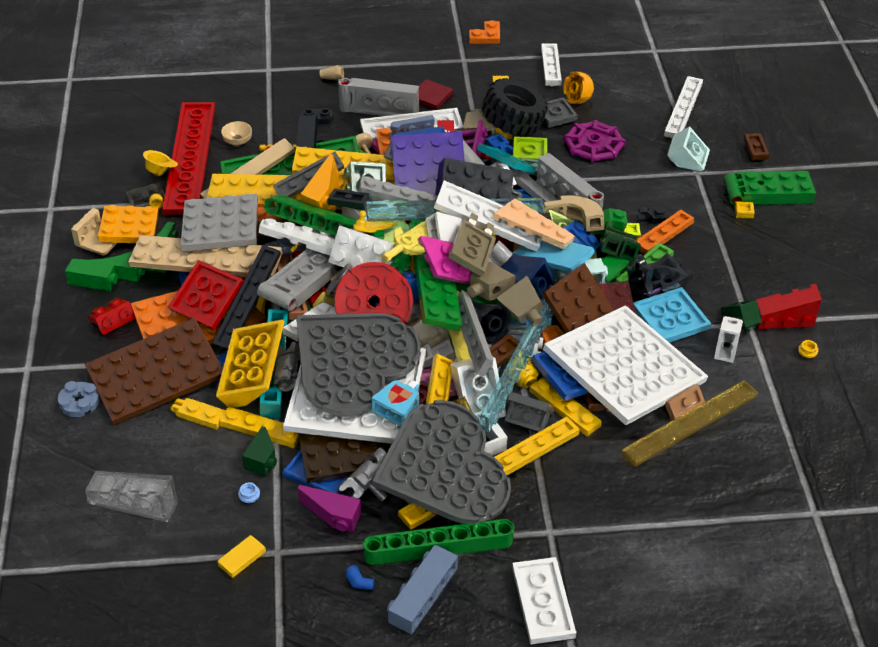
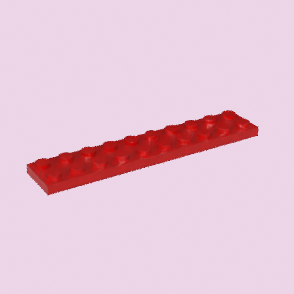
[162,102,215,215]

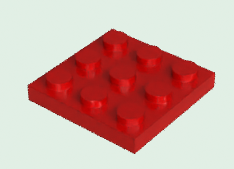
[168,260,244,331]

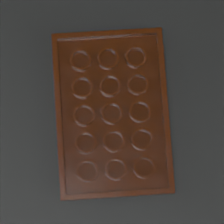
[85,318,223,425]

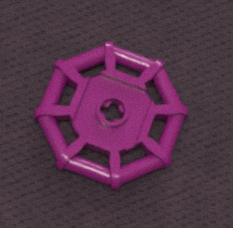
[563,120,626,163]

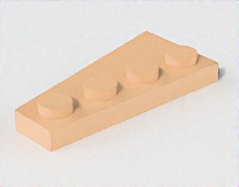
[493,199,575,249]

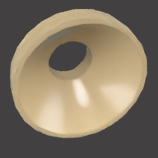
[221,121,252,147]

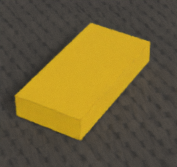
[217,535,266,578]

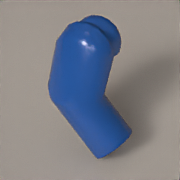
[345,565,374,590]

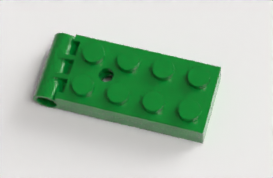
[723,171,816,206]

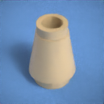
[320,65,344,81]

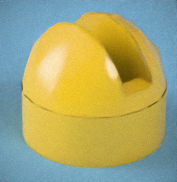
[149,194,164,209]

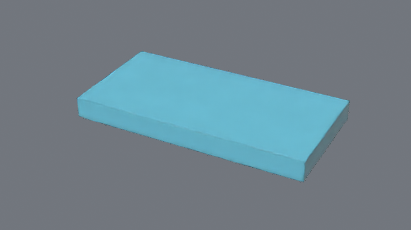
[513,240,595,273]

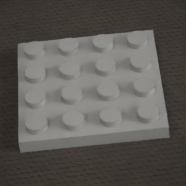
[180,194,258,252]

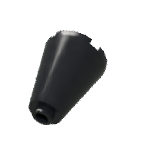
[473,303,512,343]

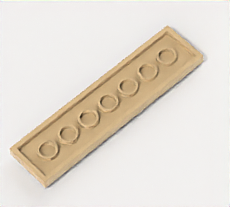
[128,235,283,278]

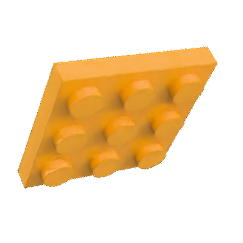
[98,205,159,243]

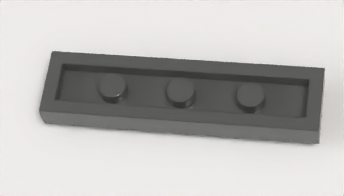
[273,152,344,198]

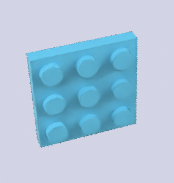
[632,287,711,343]

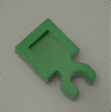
[390,252,412,274]

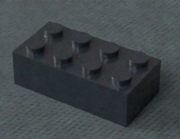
[436,158,514,206]

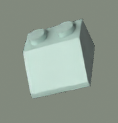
[667,127,710,171]

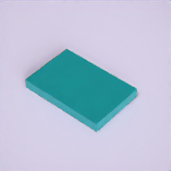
[477,144,536,174]

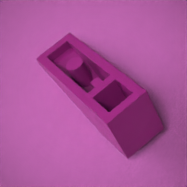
[298,485,361,533]

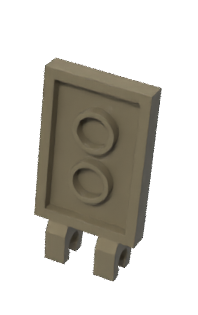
[448,213,496,277]

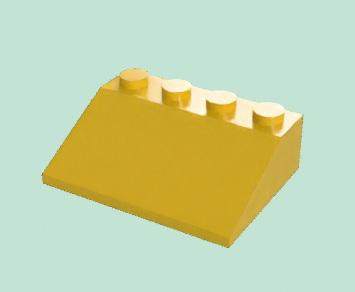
[216,320,284,408]

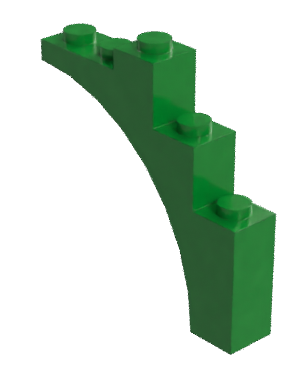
[65,222,178,291]

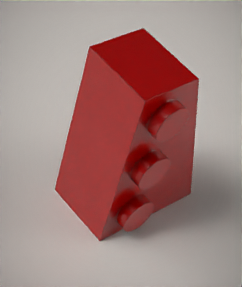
[756,284,822,329]

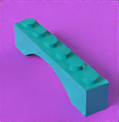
[260,309,288,419]

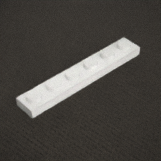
[664,76,703,139]

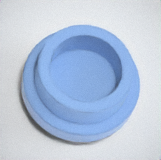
[238,483,260,503]

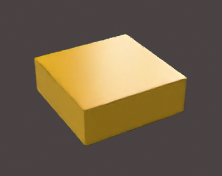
[735,202,755,219]

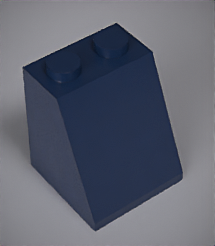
[501,255,556,306]

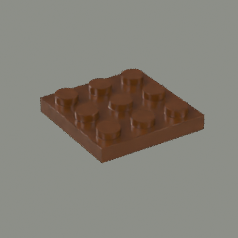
[541,263,614,333]

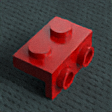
[88,298,135,335]

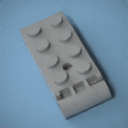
[338,78,419,116]
[536,153,604,210]
[257,248,343,311]

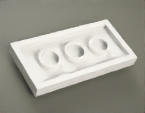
[512,557,576,644]

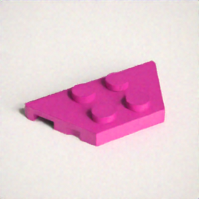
[418,236,473,285]

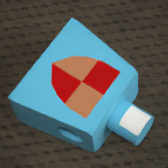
[372,380,419,427]

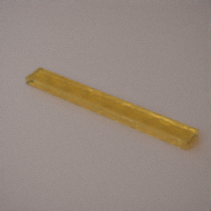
[622,380,758,467]

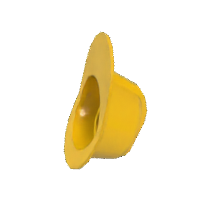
[143,150,178,176]

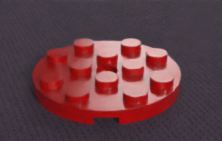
[334,262,413,324]

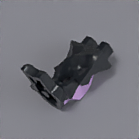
[626,253,693,297]

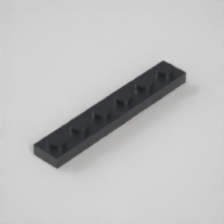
[213,245,281,351]

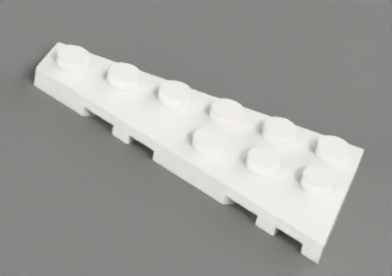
[259,219,336,255]

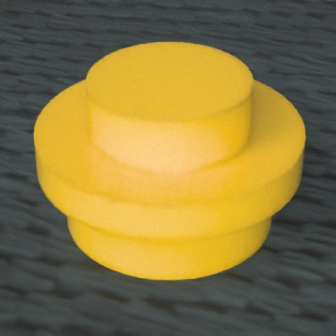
[798,340,818,358]

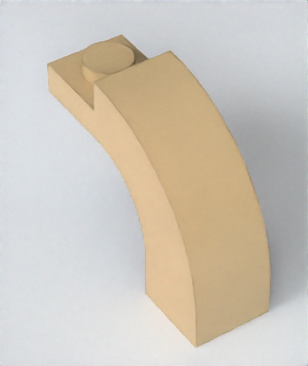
[544,195,604,232]

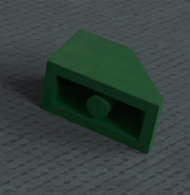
[721,300,762,330]
[242,426,277,476]

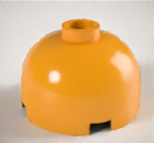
[563,72,594,104]

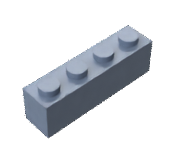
[387,545,458,635]

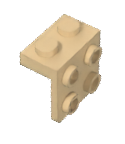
[71,208,117,255]

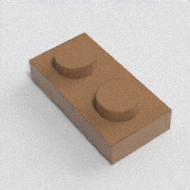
[665,384,705,420]

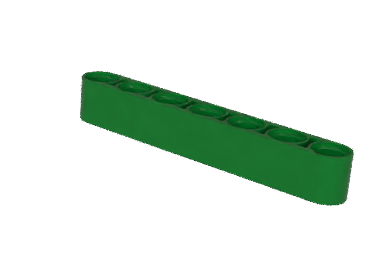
[264,194,385,240]
[363,519,514,565]

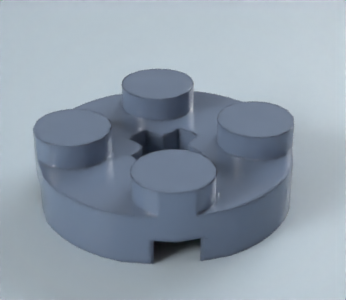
[57,381,100,417]

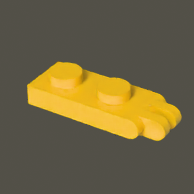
[170,398,226,430]

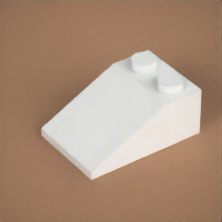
[450,356,506,419]

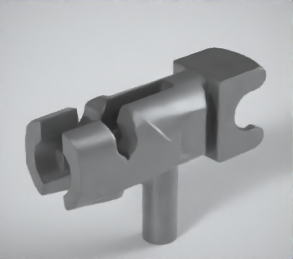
[272,341,300,392]
[337,448,387,502]

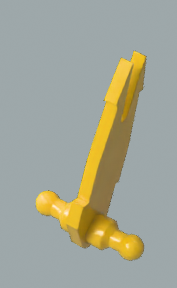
[353,210,398,233]

